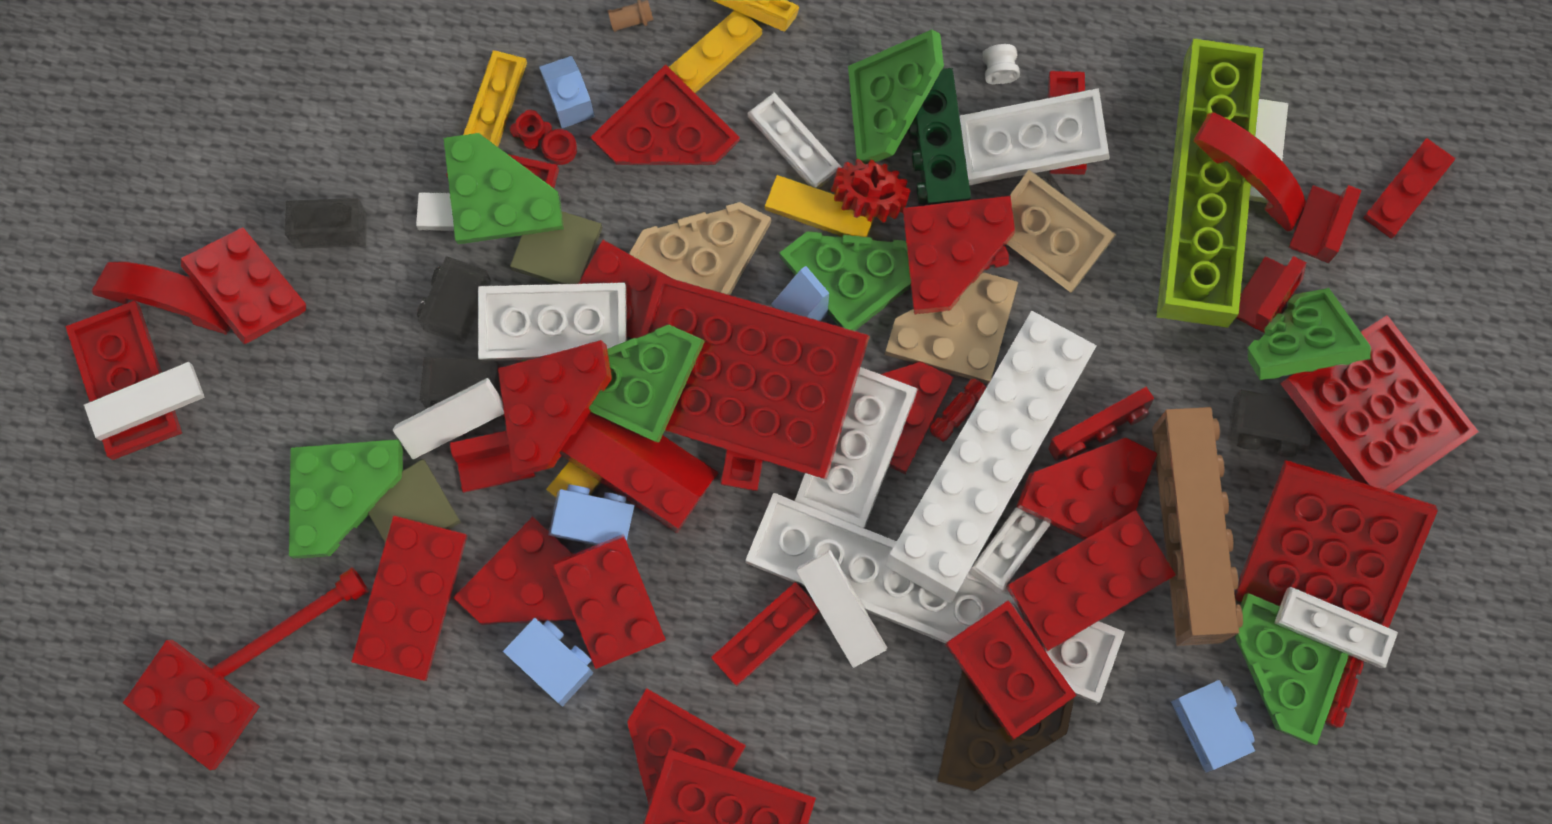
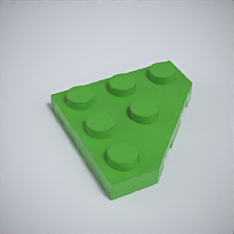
[848,29,944,164]
[444,133,564,244]
[780,231,911,331]
[1248,288,1371,380]
[589,325,705,442]
[289,439,403,559]
[1235,593,1349,745]

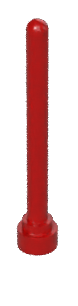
[211,567,369,678]

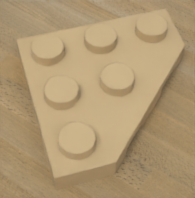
[629,202,771,295]
[885,272,1018,384]

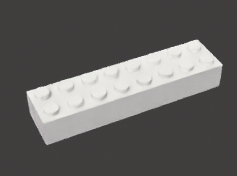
[885,311,1097,603]

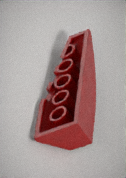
[502,412,718,533]

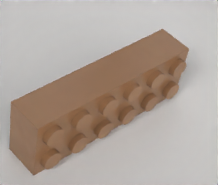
[1152,407,1243,646]

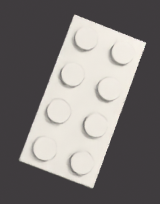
[960,88,1110,185]
[478,283,627,361]
[795,367,918,528]

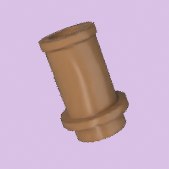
[608,0,653,32]

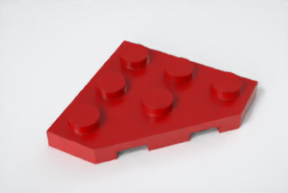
[590,64,740,165]
[903,196,1015,315]
[498,340,612,477]
[880,362,954,475]
[1016,437,1157,540]
[453,516,576,625]
[627,688,746,805]

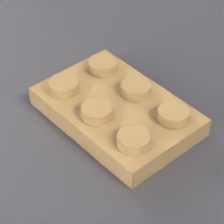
[1007,170,1116,293]

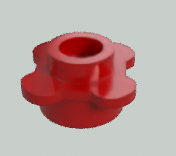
[510,109,552,150]

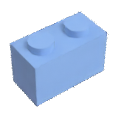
[548,485,634,545]
[503,618,593,707]
[1171,680,1255,773]

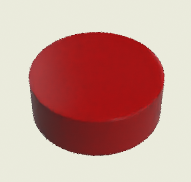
[541,129,577,165]

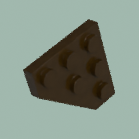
[936,670,1075,792]

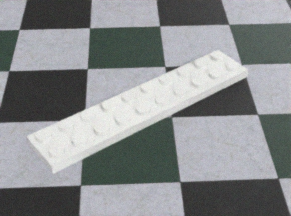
[745,493,1125,704]

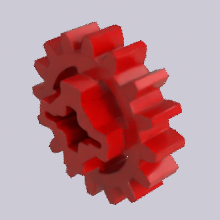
[831,159,910,222]

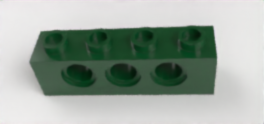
[908,68,971,205]

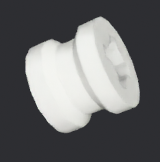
[982,44,1020,85]

